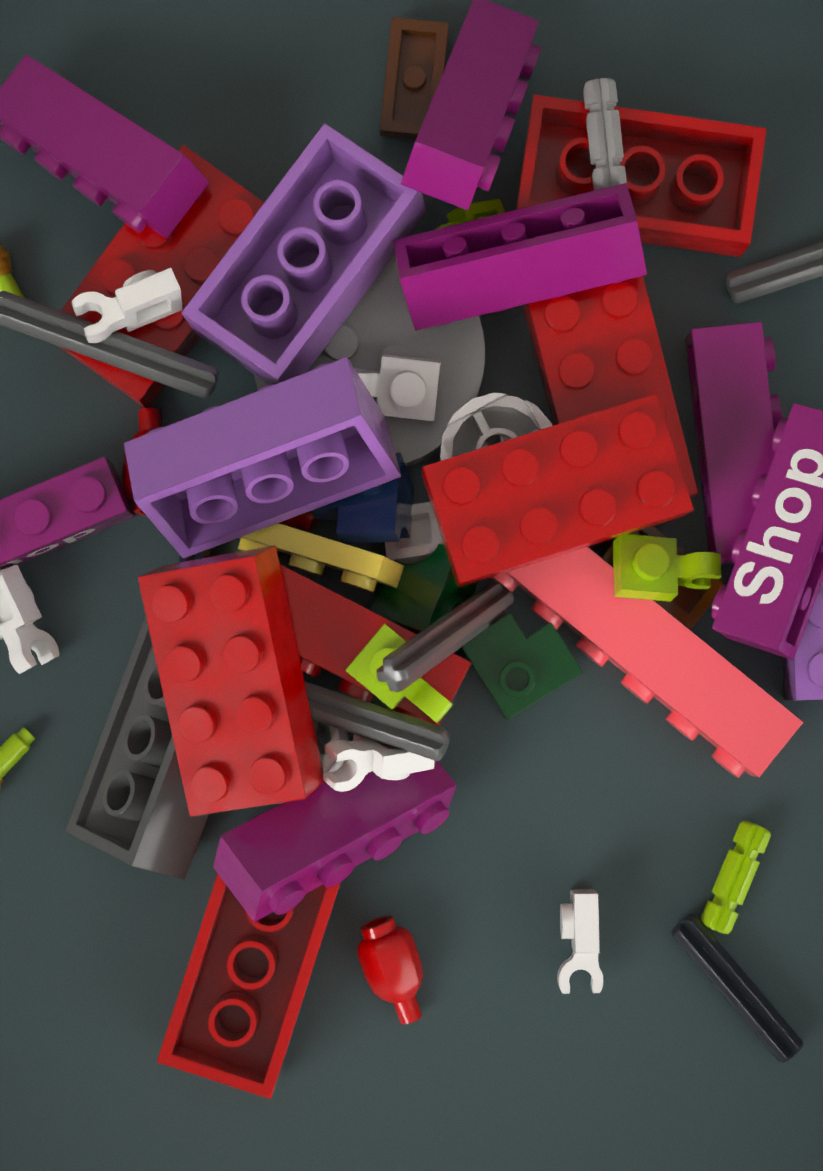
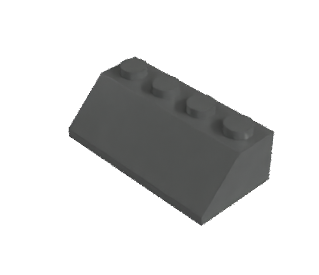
[65,616,209,880]

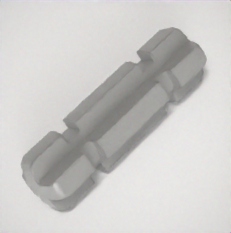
[583,78,627,191]

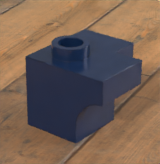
[311,452,414,544]

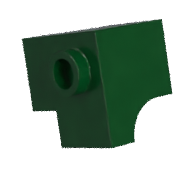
[370,544,479,654]
[462,613,583,720]

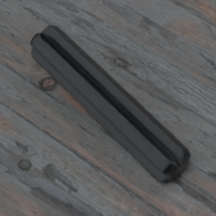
[671,914,803,1063]

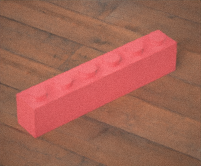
[490,547,803,778]

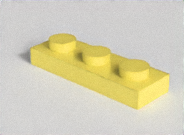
[237,523,404,592]

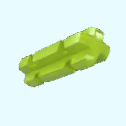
[701,821,771,934]

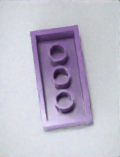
[182,123,426,385]
[124,357,401,558]

